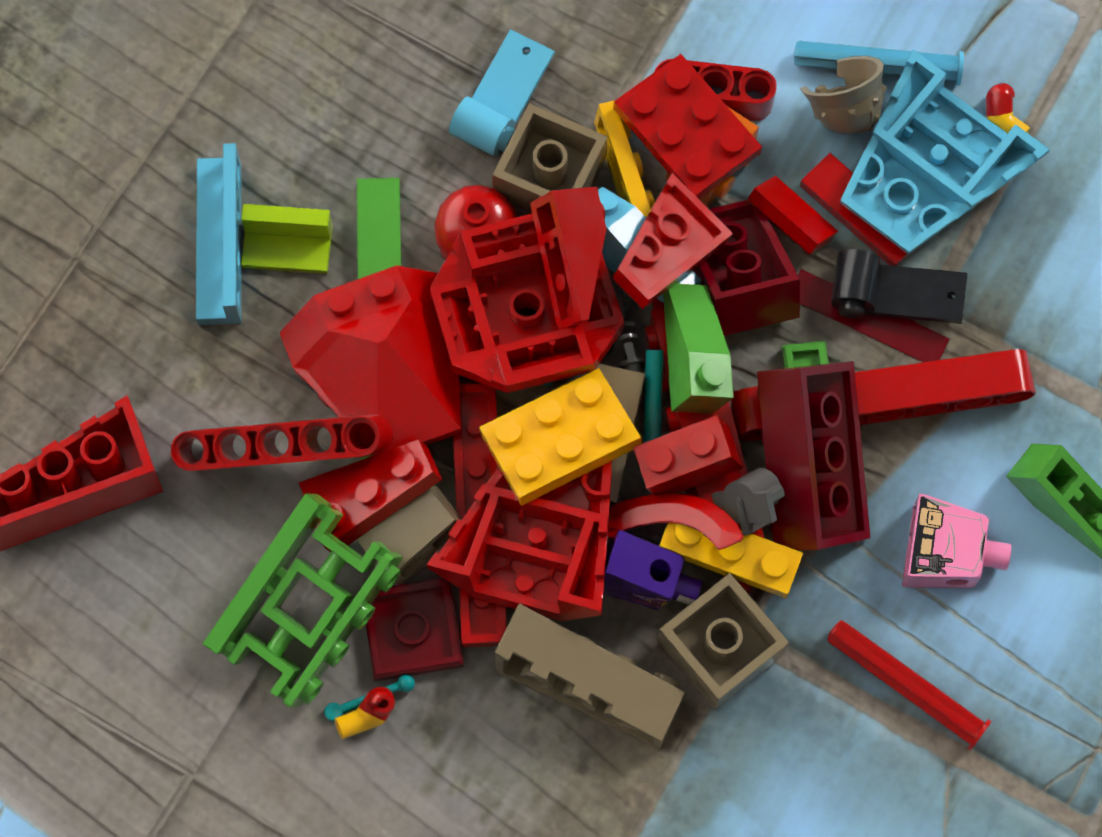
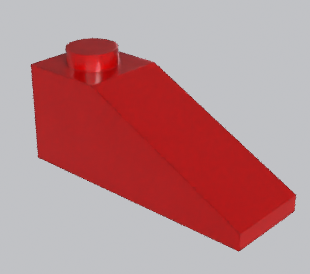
[530,186,607,330]

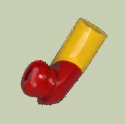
[985,83,1031,134]
[334,687,395,740]

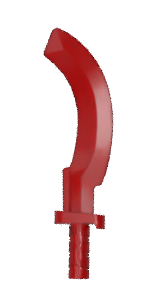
[607,493,744,550]

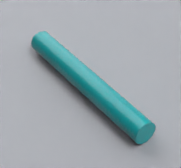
[642,350,664,483]

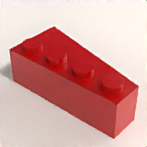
[0,395,164,551]

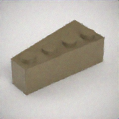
[495,603,685,750]

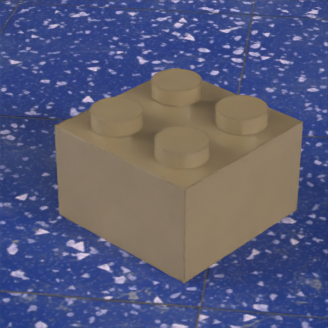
[492,103,608,212]
[657,573,789,710]

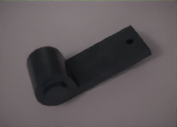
[831,249,967,324]

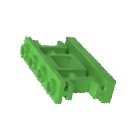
[203,494,403,708]

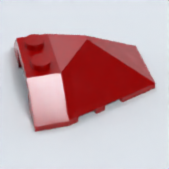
[279,265,462,456]

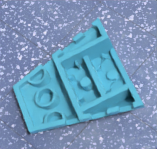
[840,49,1050,255]

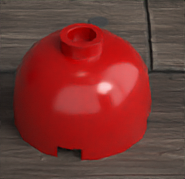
[434,185,518,260]

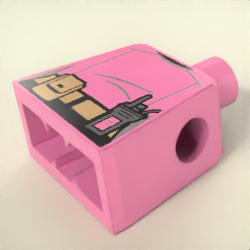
[902,494,1011,588]

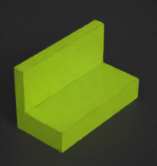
[241,204,333,274]

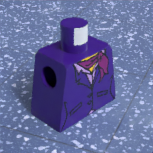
[603,530,702,610]

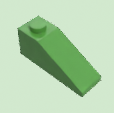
[663,283,734,414]
[1006,444,1102,559]

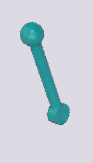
[324,674,415,722]

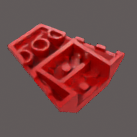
[427,460,613,622]

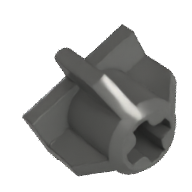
[711,468,785,535]

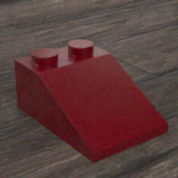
[693,199,800,336]

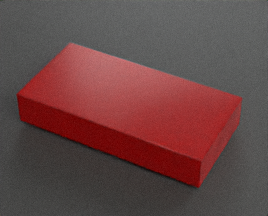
[747,175,838,255]

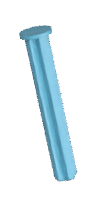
[794,40,964,85]

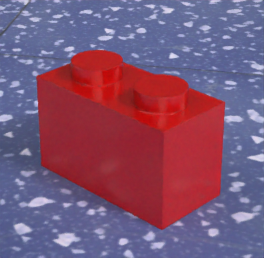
[633,415,743,495]

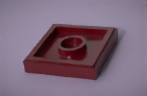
[366,578,464,682]

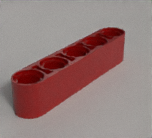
[170,414,393,471]

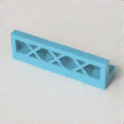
[196,143,242,325]

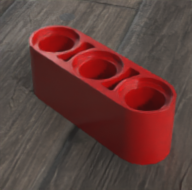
[655,59,777,121]

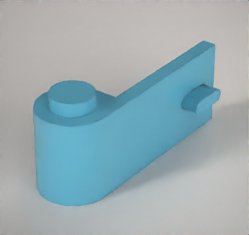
[449,29,555,157]

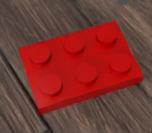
[613,54,762,199]

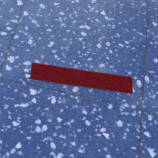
[798,269,950,362]

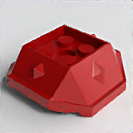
[430,214,624,393]

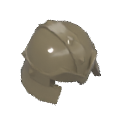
[800,56,887,134]

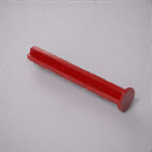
[827,620,992,751]

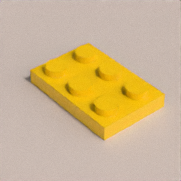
[479,368,642,506]

